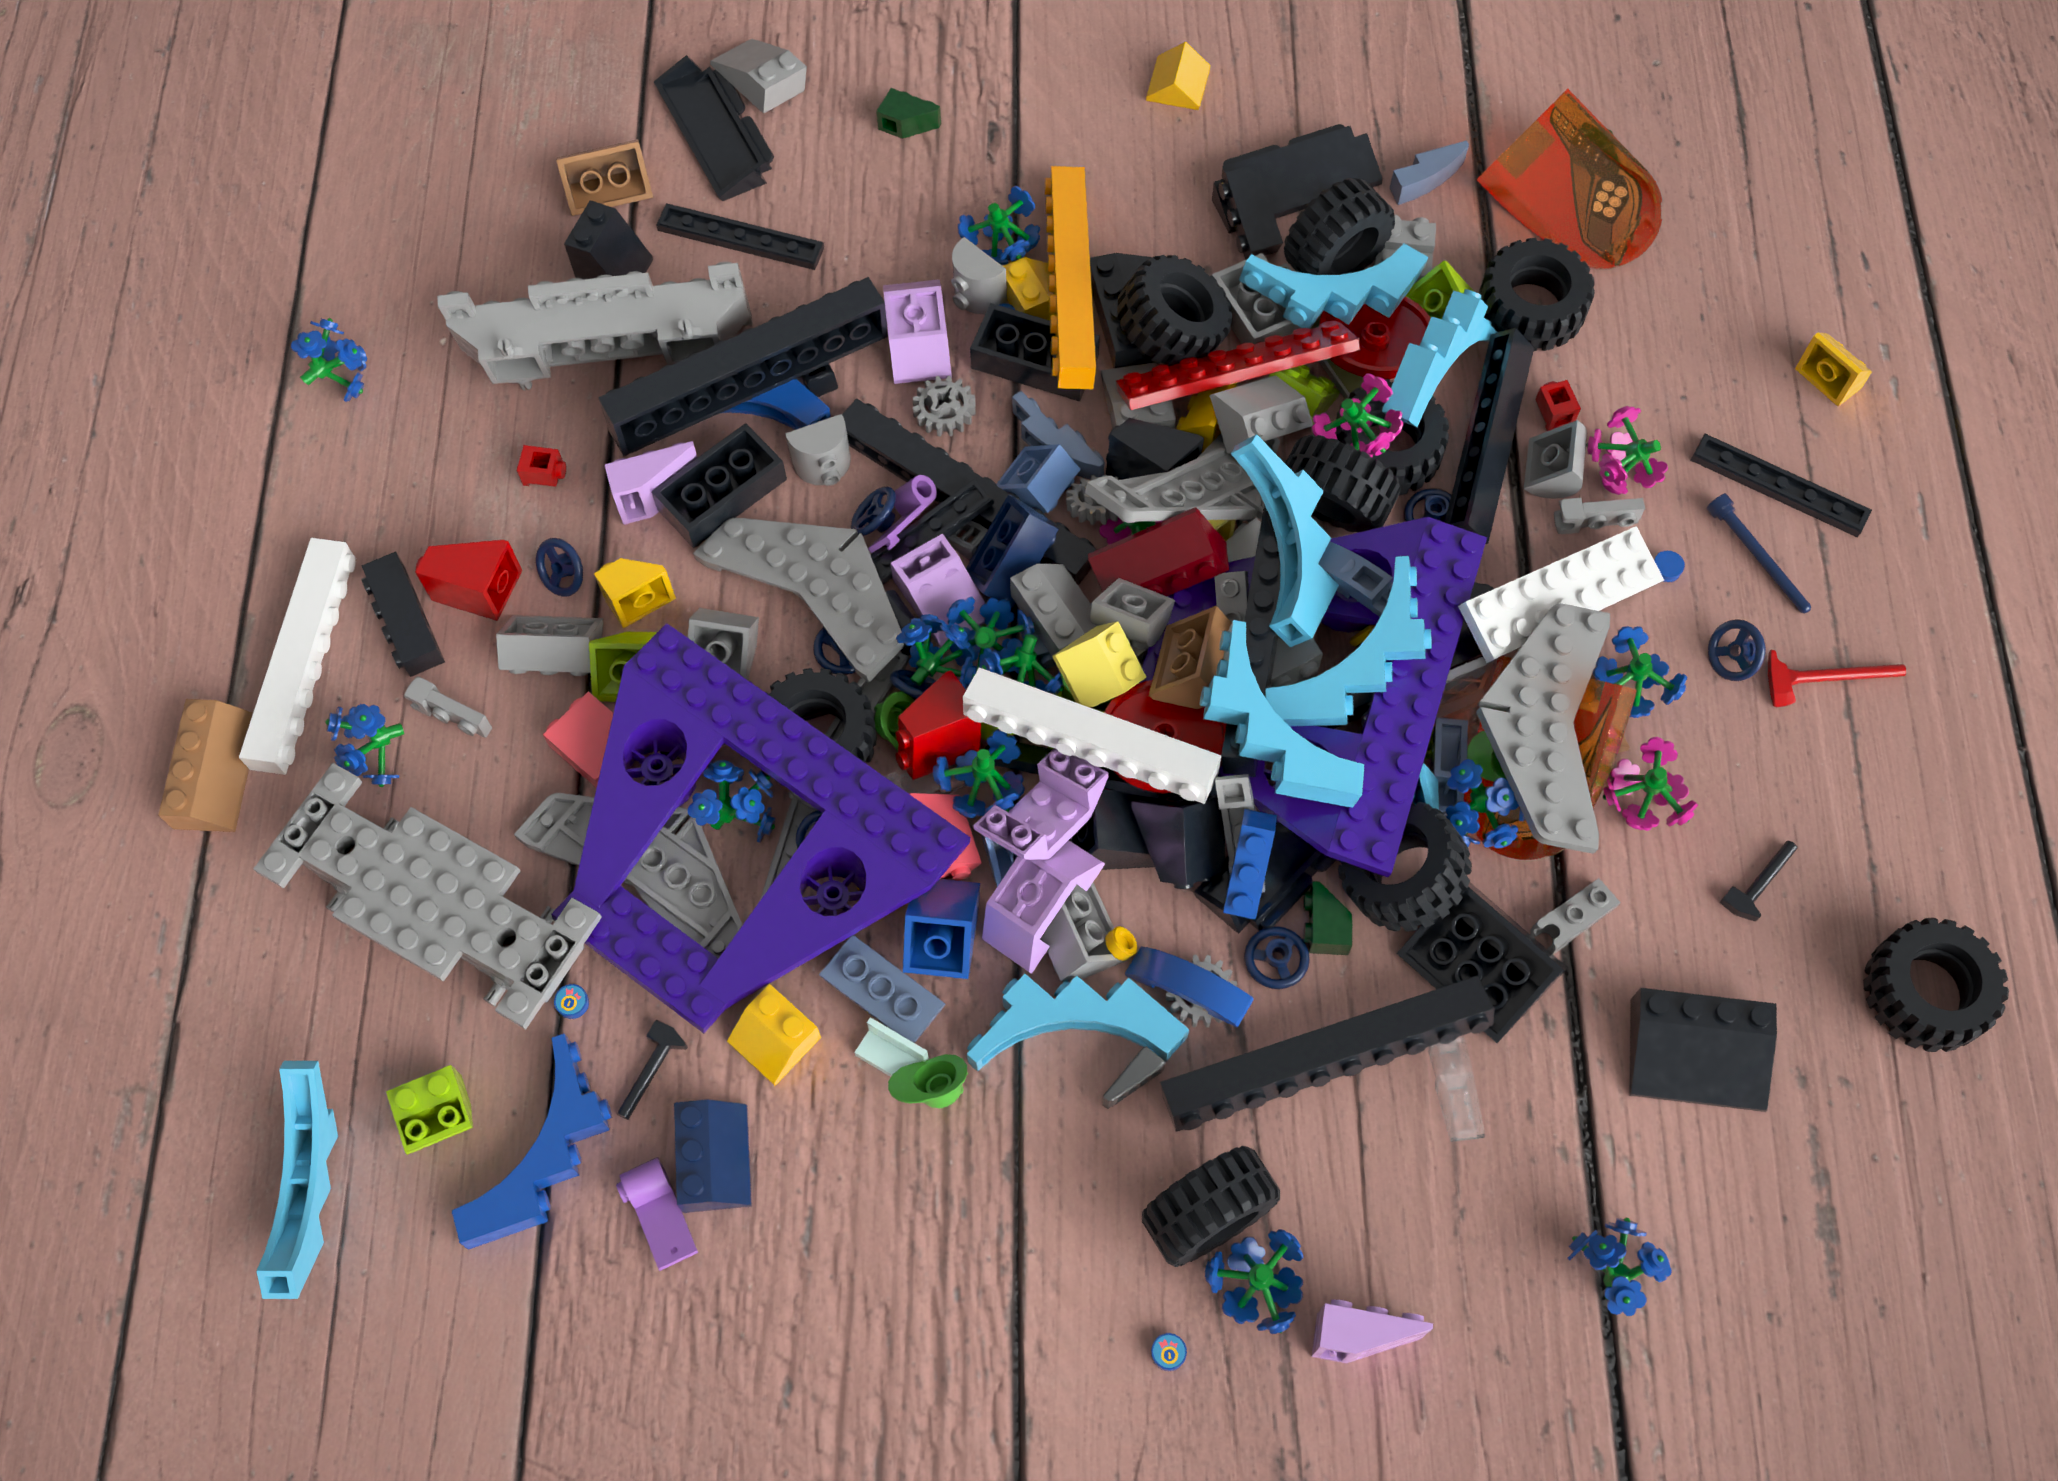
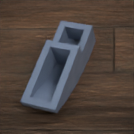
[1390,141,1469,205]
[1430,718,1468,816]

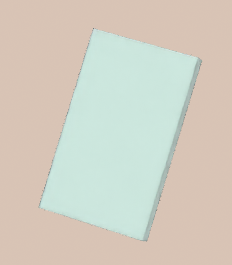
[854,1017,929,1077]

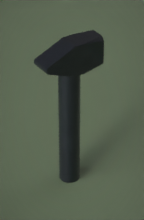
[1720,841,1798,922]
[617,1020,688,1120]

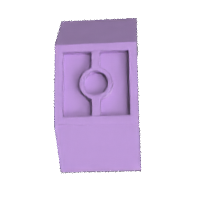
[883,280,952,384]
[973,749,1109,860]
[982,840,1105,974]

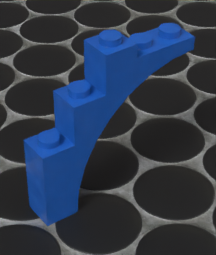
[722,379,831,430]
[452,1034,612,1250]

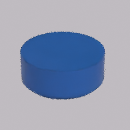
[1654,551,1685,582]

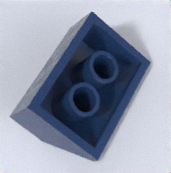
[966,494,1059,608]
[674,1099,752,1213]

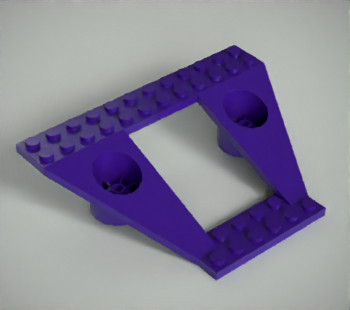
[1139,517,1487,877]
[551,623,971,1034]

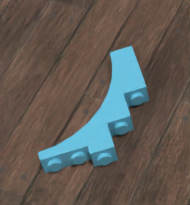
[1239,243,1429,329]
[1382,289,1498,427]
[1231,434,1339,647]
[1266,556,1432,727]
[1200,620,1364,808]
[967,974,1189,1071]
[256,1061,338,1299]

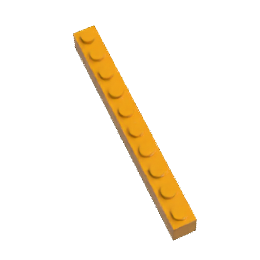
[1044,166,1096,389]

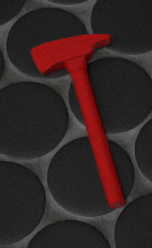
[1768,650,1906,708]

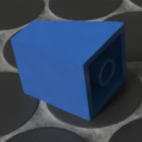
[903,879,981,979]

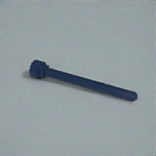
[1706,493,1811,614]

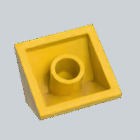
[1146,42,1210,110]

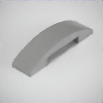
[1215,774,1265,892]

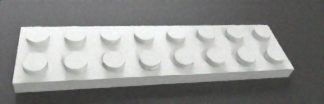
[1458,526,1664,663]

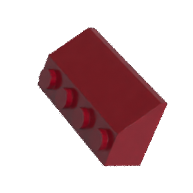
[1088,507,1229,597]

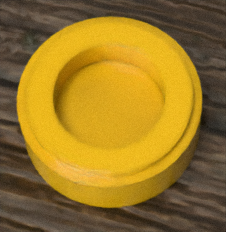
[1105,926,1137,961]

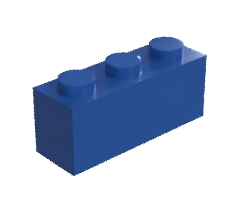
[1223,809,1277,920]

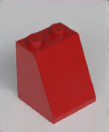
[415,540,523,621]
[895,670,981,780]

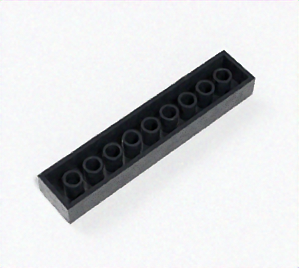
[598,277,888,457]

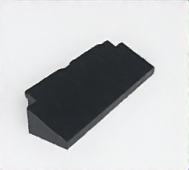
[654,55,774,201]
[1212,124,1383,234]
[1194,822,1337,934]

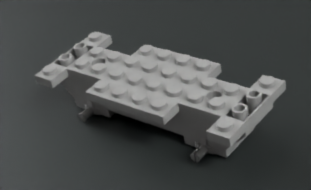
[437,261,753,391]
[253,763,602,1030]

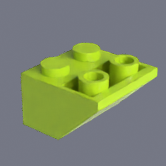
[1269,365,1340,425]
[386,1065,473,1155]

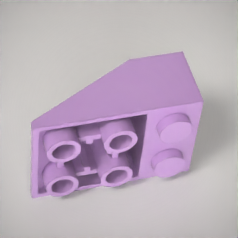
[605,441,697,525]
[891,534,985,648]
[1311,1299,1433,1363]

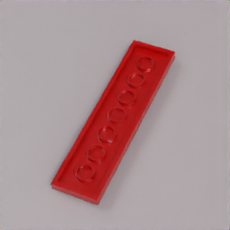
[1115,321,1360,410]

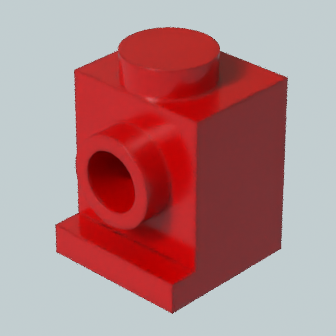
[1535,380,1581,431]
[516,445,566,487]

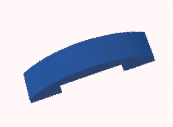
[1125,946,1254,1027]

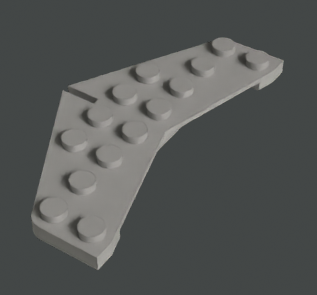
[1085,434,1280,523]
[693,518,904,682]
[1476,604,1610,854]
[514,793,742,959]

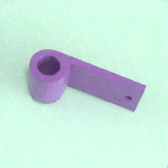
[868,475,937,553]
[616,1157,698,1271]

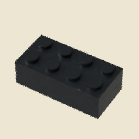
[970,303,1100,402]
[651,423,787,548]

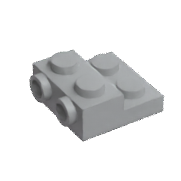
[1374,215,1436,282]

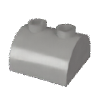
[951,237,1007,314]
[785,414,851,486]
[1524,420,1587,499]
[1090,578,1175,649]

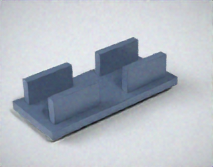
[819,935,945,1043]

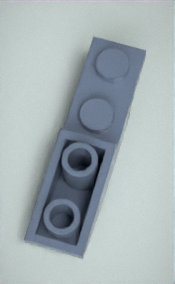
[1012,390,1105,480]
[1318,541,1418,617]

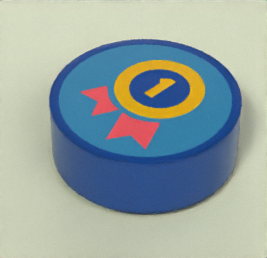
[554,984,589,1019]
[1151,1333,1187,1371]

